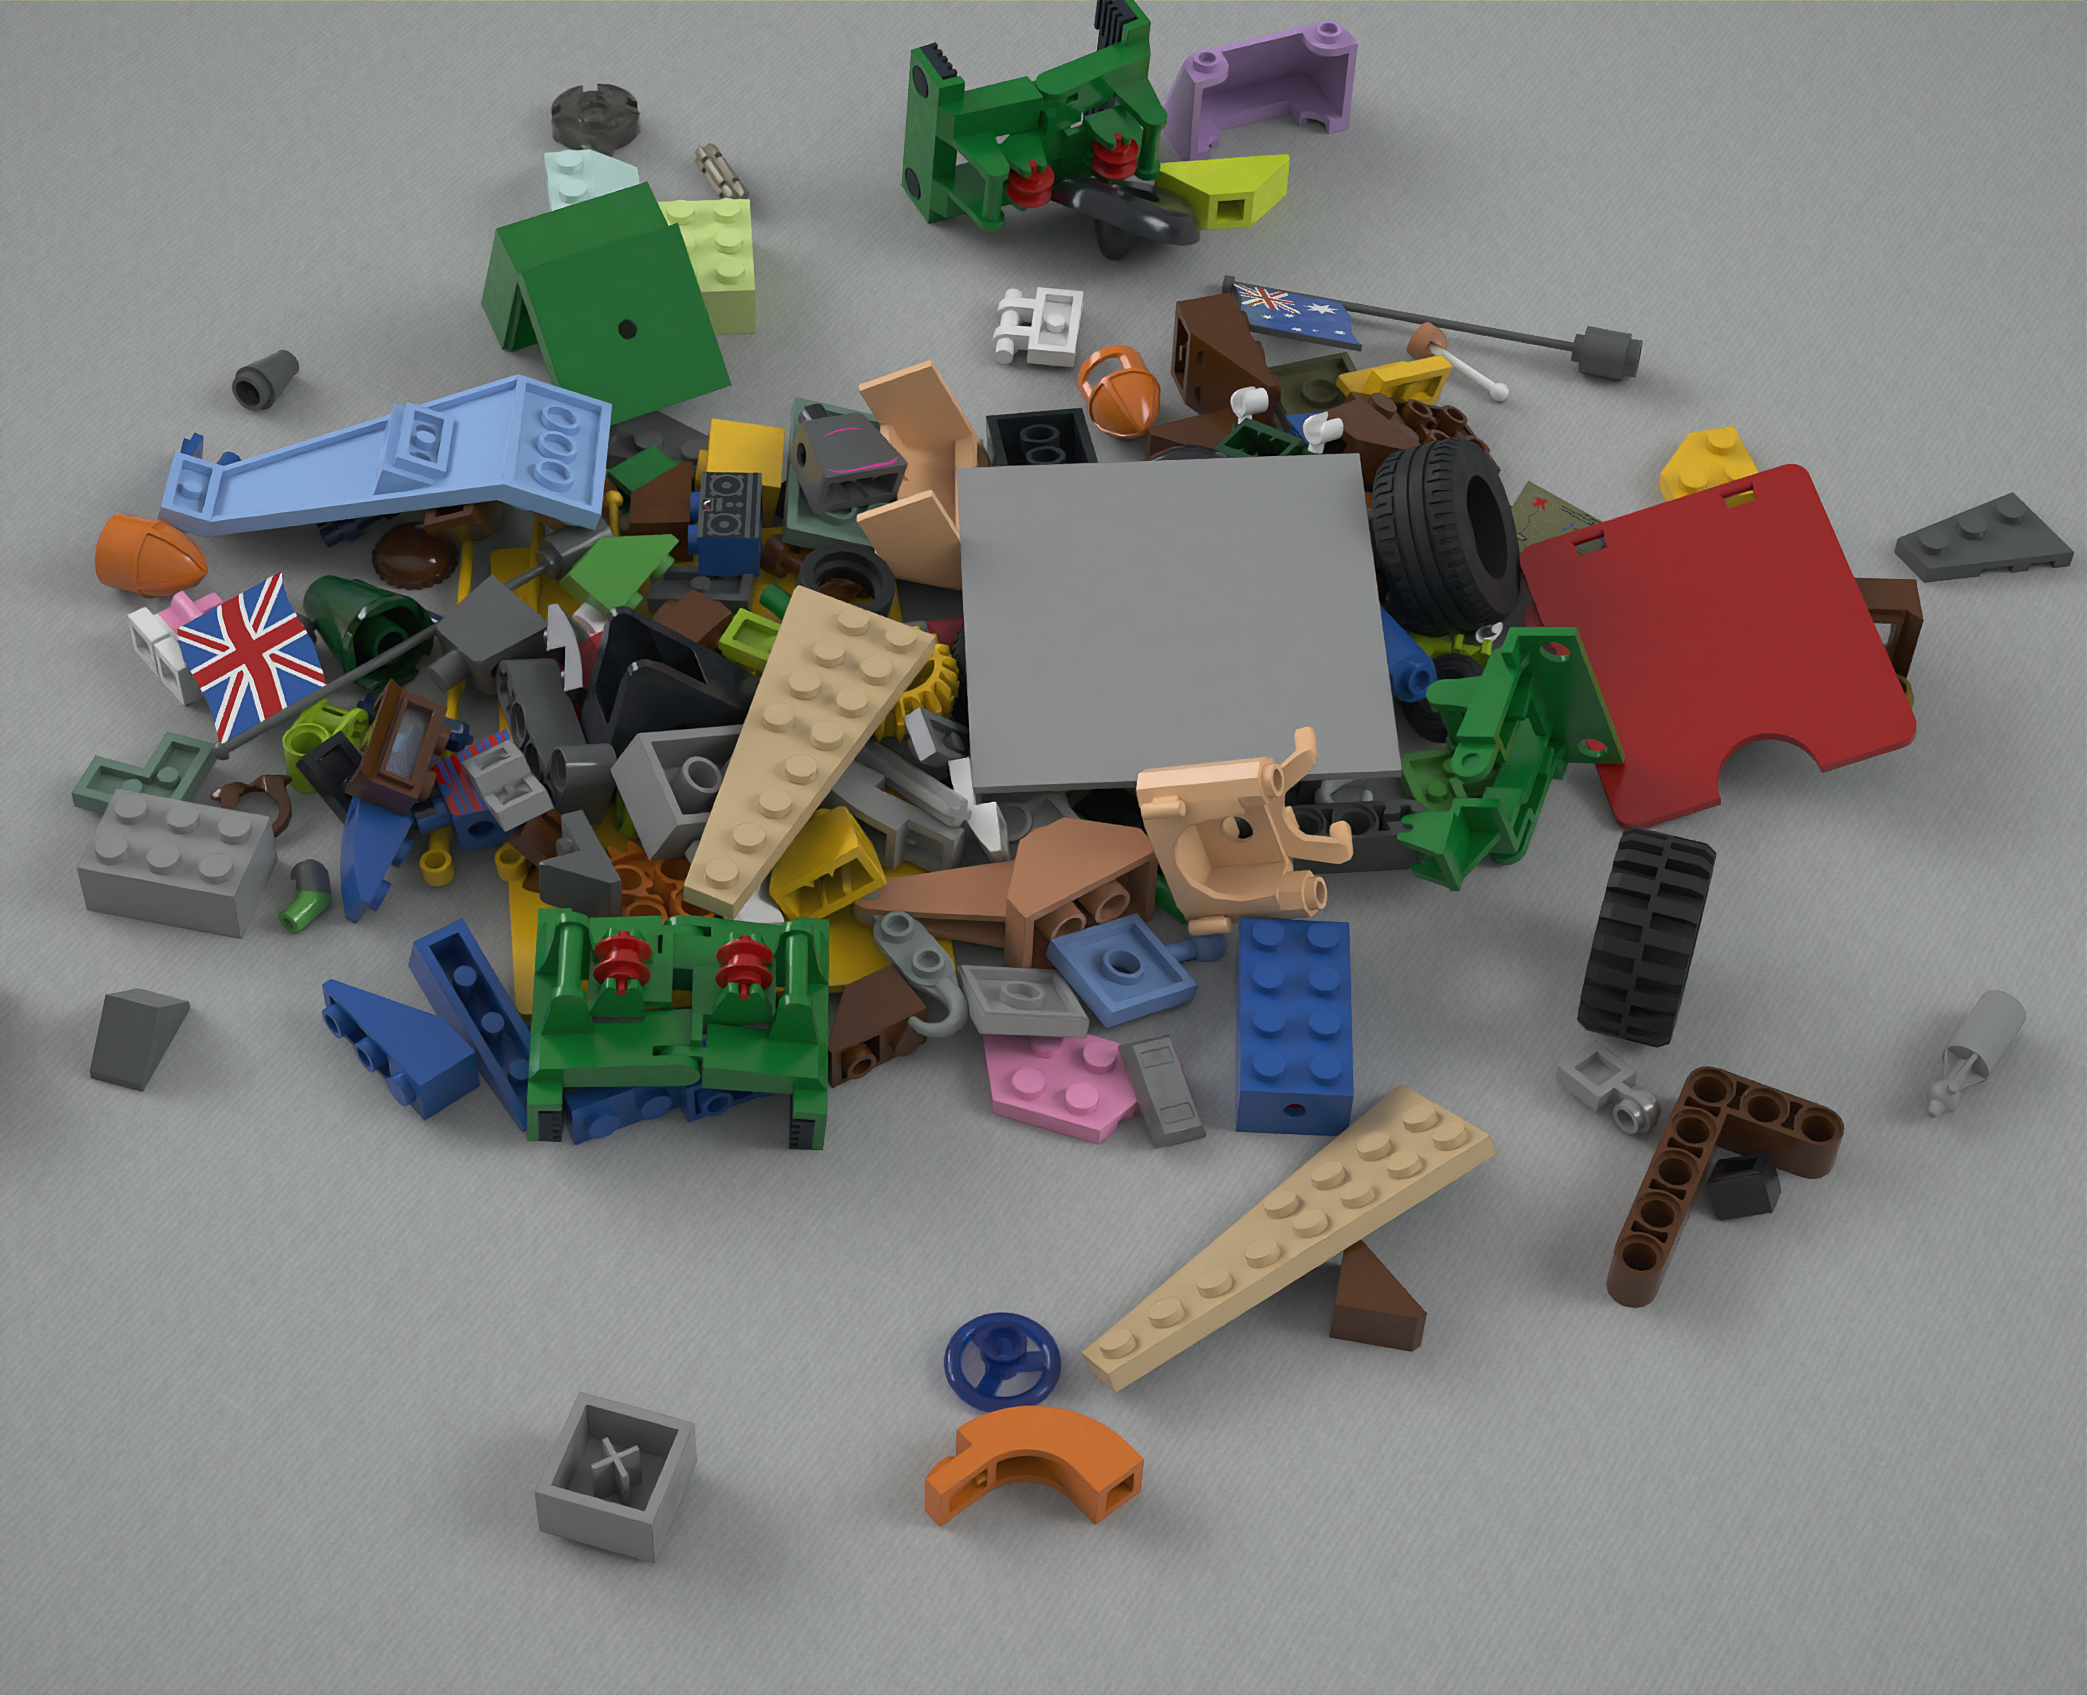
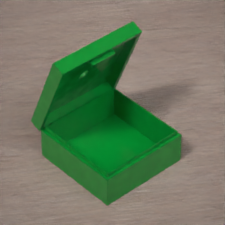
[481,181,732,426]

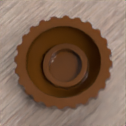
[371,522,459,590]

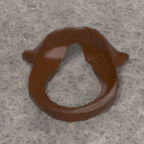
[210,774,292,838]

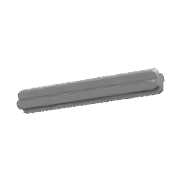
[853,737,972,828]

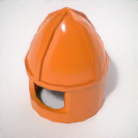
[1077,345,1161,439]
[95,512,208,599]

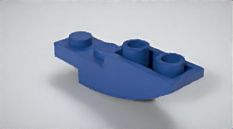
[340,726,434,924]
[563,1039,775,1145]

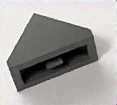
[90,988,190,1092]

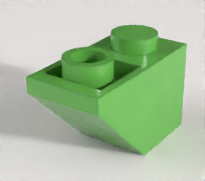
[558,534,679,618]

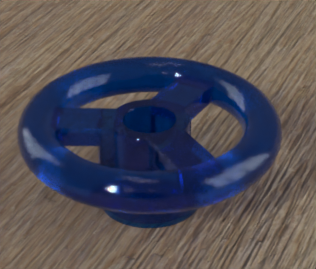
[944,1312,1062,1413]

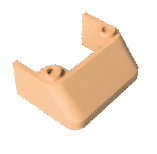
[857,359,992,591]

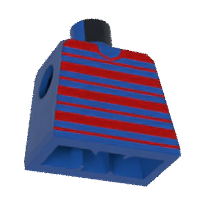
[410,729,514,851]

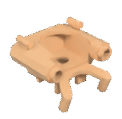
[1136,726,1353,936]

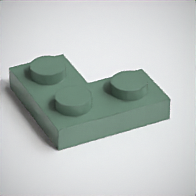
[71,731,217,814]

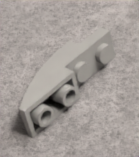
[815,761,965,872]

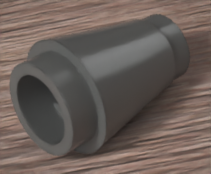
[232,350,299,411]

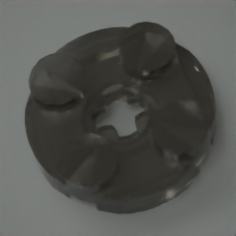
[551,84,641,157]

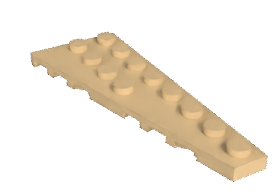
[683,585,936,920]
[1082,1084,1497,1393]

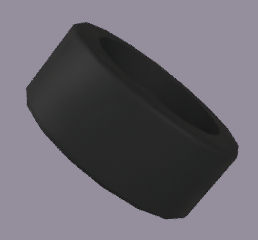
[795,543,896,618]

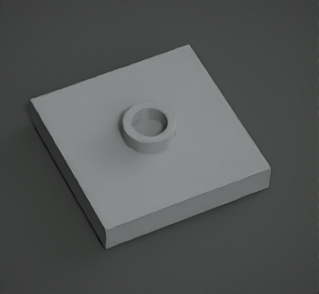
[955,965,1090,1038]

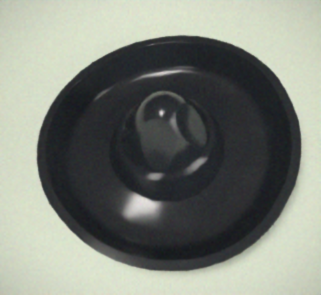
[1050,176,1201,261]

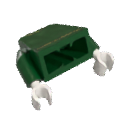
[1214,386,1344,458]

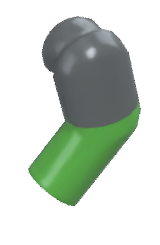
[278,859,332,934]

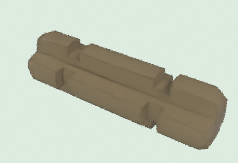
[695,143,749,199]

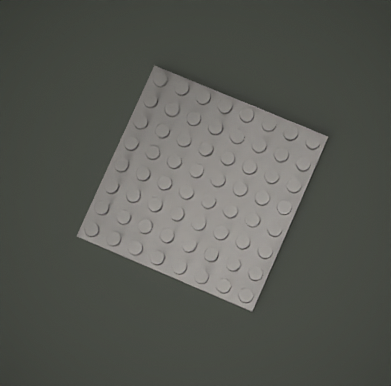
[957,453,1402,794]

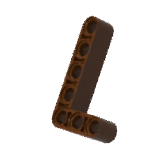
[1606,1066,1844,1308]

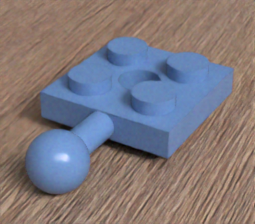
[1045,913,1228,1028]

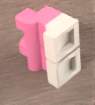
[127,590,224,707]

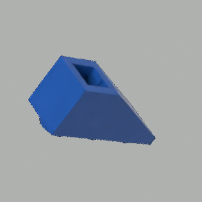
[322,979,480,1120]

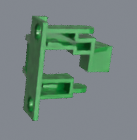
[1397,627,1625,891]

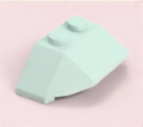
[544,149,640,211]

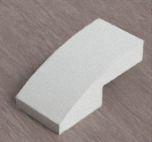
[948,757,1011,863]

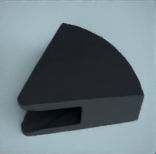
[579,606,760,804]

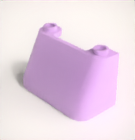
[1162,20,1358,161]

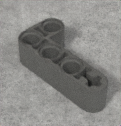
[496,658,617,826]
[1234,799,1429,875]

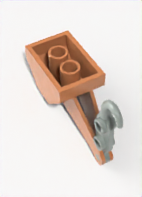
[851,817,1158,1038]

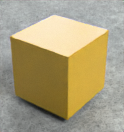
[695,418,785,528]

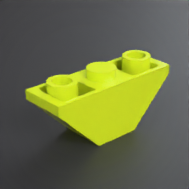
[1154,154,1290,230]

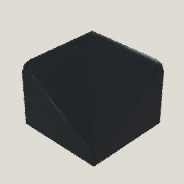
[1707,1152,1781,1220]

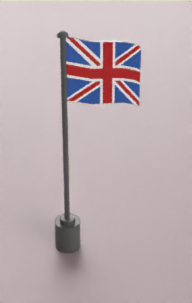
[177,516,614,760]

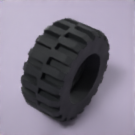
[1577,827,1717,1048]

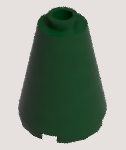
[303,575,434,693]

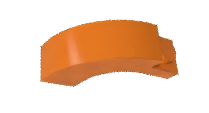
[924,1406,1144,1527]

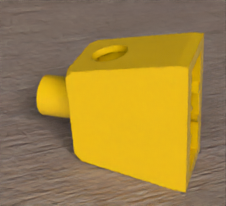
[769,806,887,921]

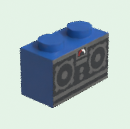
[688,472,763,577]

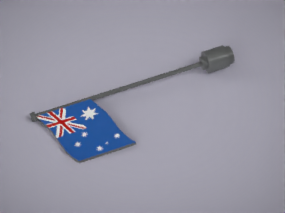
[1222,275,1643,380]

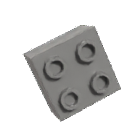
[535,1391,697,1563]

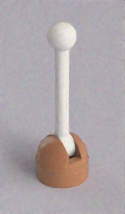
[1407,322,1509,402]

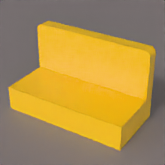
[1335,355,1453,405]

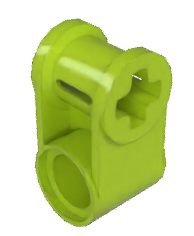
[282,698,369,793]

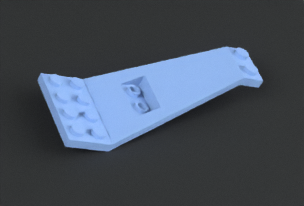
[157,374,612,537]

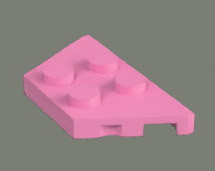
[982,1034,1183,1144]

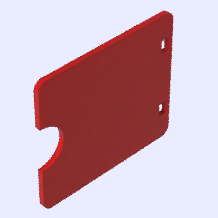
[1520,464,1917,830]

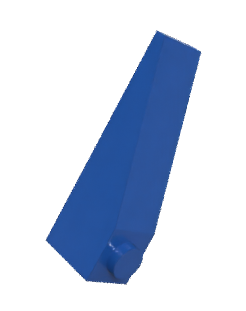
[408,918,566,1132]

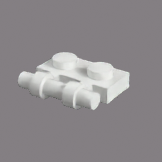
[992,287,1084,367]

